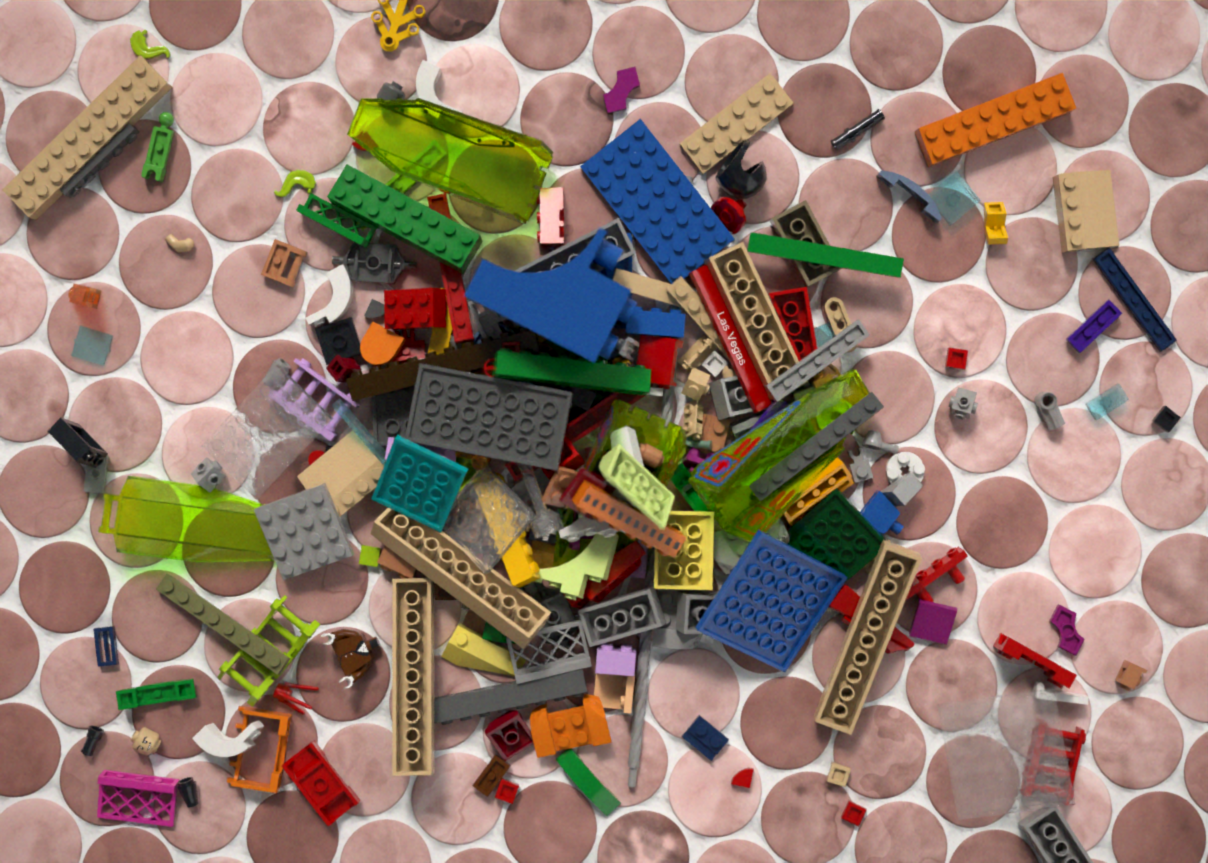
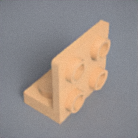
[594,672,635,713]

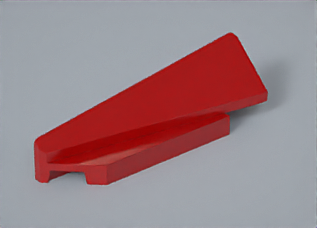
[563,541,646,609]

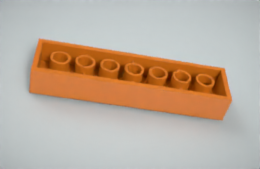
[915,72,1077,167]

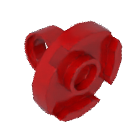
[711,197,747,234]

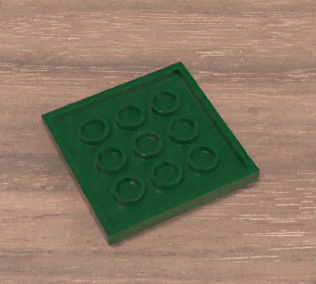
[787,488,887,583]

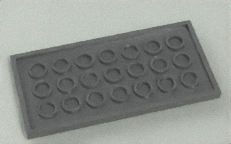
[405,363,573,471]

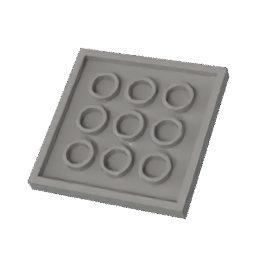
[254,483,354,580]

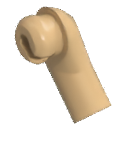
[165,234,195,252]

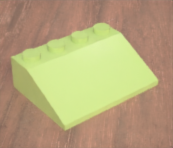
[599,444,675,530]

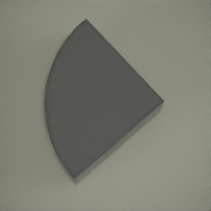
[364,299,384,318]

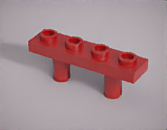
[905,546,968,602]

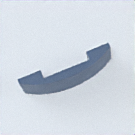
[876,171,942,223]

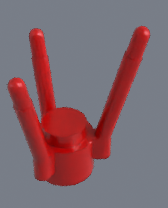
[273,681,319,715]

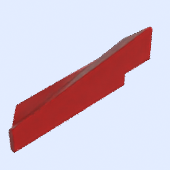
[829,585,915,654]

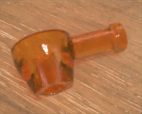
[455,451,492,470]

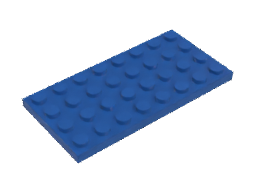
[580,118,735,284]

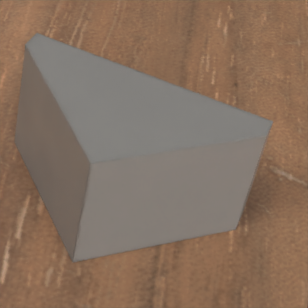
[881,471,923,507]

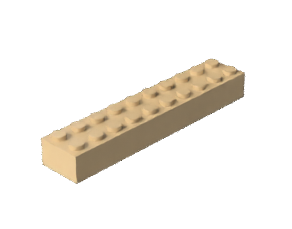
[2,55,173,220]
[370,508,551,649]
[814,540,922,735]
[392,578,434,776]

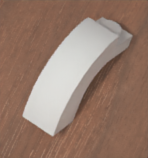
[416,60,464,123]
[306,264,353,327]
[192,720,264,757]

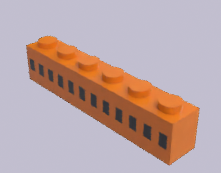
[572,480,686,558]

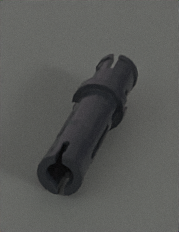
[830,109,885,151]

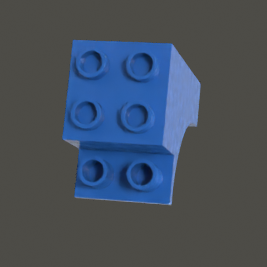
[464,228,637,363]

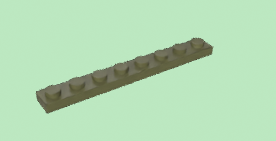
[156,573,290,675]

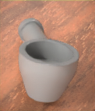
[862,430,899,455]

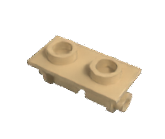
[677,334,717,374]
[683,400,704,440]

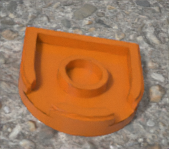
[360,322,406,366]

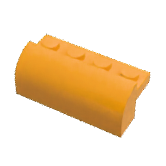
[776,456,854,527]

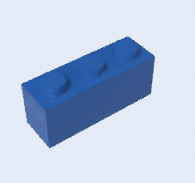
[625,306,686,338]

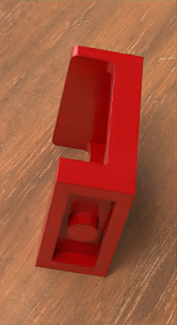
[637,335,683,389]

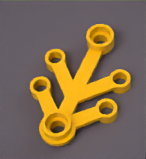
[371,0,426,52]

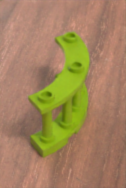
[217,595,320,707]

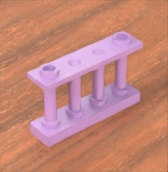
[268,358,360,441]

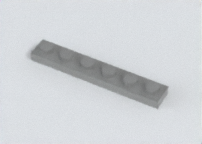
[765,319,869,402]

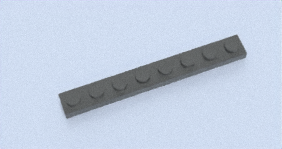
[749,392,884,502]

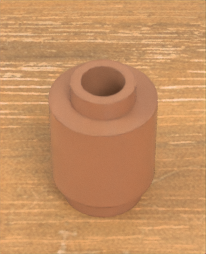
[639,443,664,469]

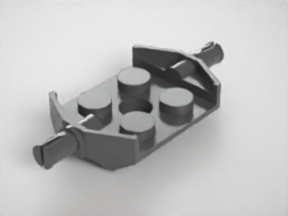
[332,242,417,284]
[532,582,579,653]

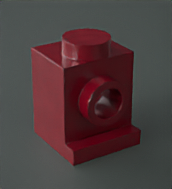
[326,355,362,382]

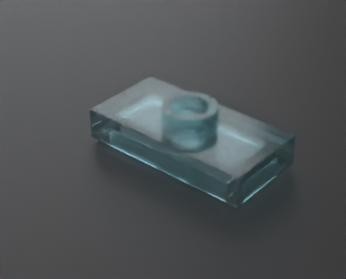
[1085,383,1129,420]

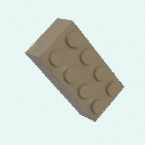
[770,200,842,287]

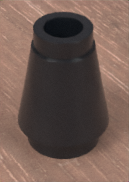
[177,777,198,808]

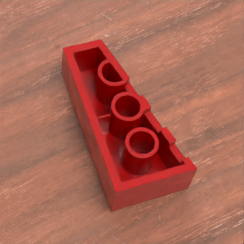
[768,287,817,361]

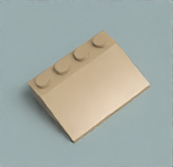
[1053,170,1120,253]
[297,428,385,517]

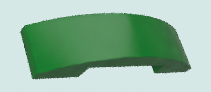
[116,679,197,710]
[556,748,621,816]

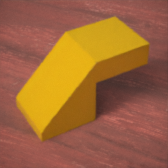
[984,202,1008,245]

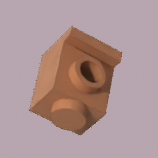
[1115,660,1148,692]

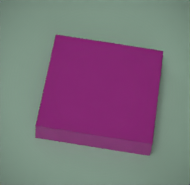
[909,599,957,645]

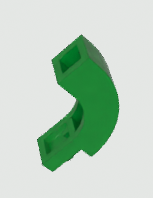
[666,462,721,520]

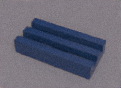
[93,626,119,667]

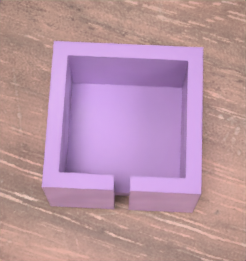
[595,643,636,676]

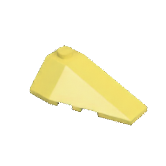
[441,623,526,676]

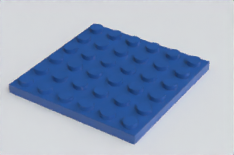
[695,530,848,672]

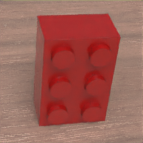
[384,288,446,330]

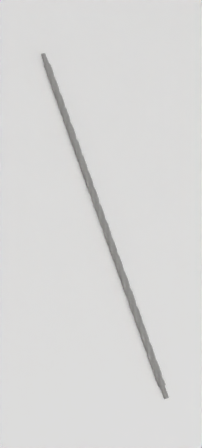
[628,176,692,787]

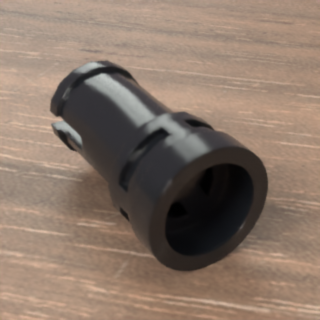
[81,725,104,756]

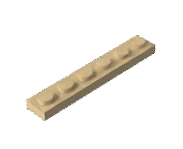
[666,276,730,361]

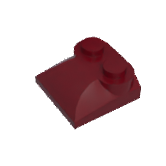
[485,710,534,761]

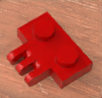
[392,329,426,363]

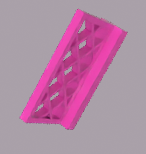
[97,770,180,827]

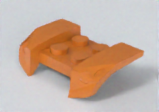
[530,694,612,758]

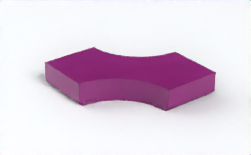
[603,66,640,114]
[1049,604,1085,656]

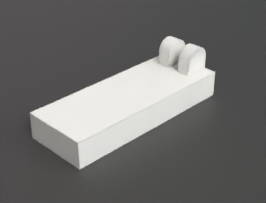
[1032,681,1089,705]

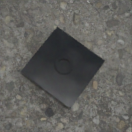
[315,317,361,365]

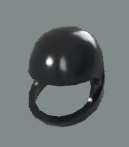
[715,140,767,200]

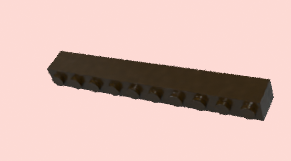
[346,327,541,401]

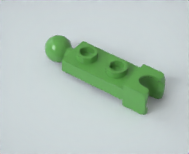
[141,112,174,183]

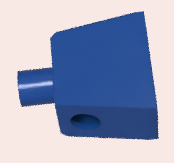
[860,490,904,535]

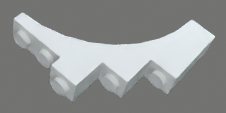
[559,426,644,542]

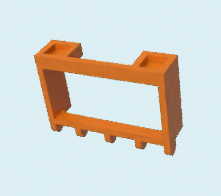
[226,706,292,793]

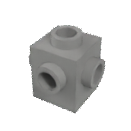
[948,387,978,420]
[191,457,226,492]

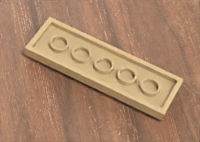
[679,73,794,175]

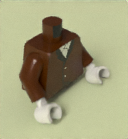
[321,629,381,689]

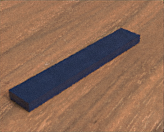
[1092,247,1177,352]

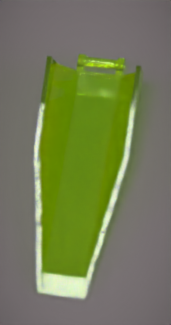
[98,475,275,562]

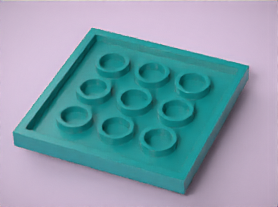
[372,435,468,532]

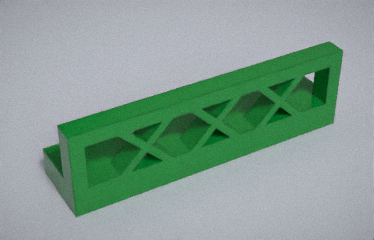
[296,193,377,248]

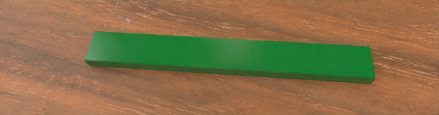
[747,232,904,278]

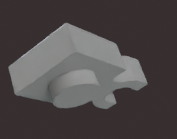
[847,447,873,483]

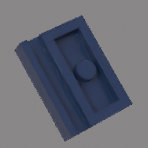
[682,715,729,761]

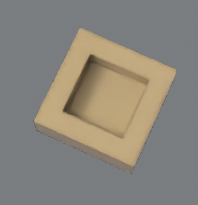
[826,762,851,787]

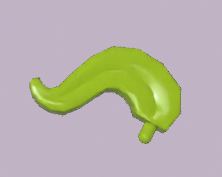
[130,30,171,59]
[274,170,316,197]

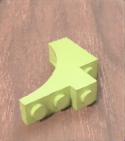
[534,533,619,600]

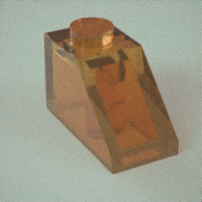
[68,284,101,309]

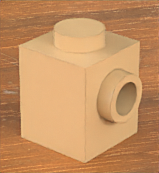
[681,367,710,401]

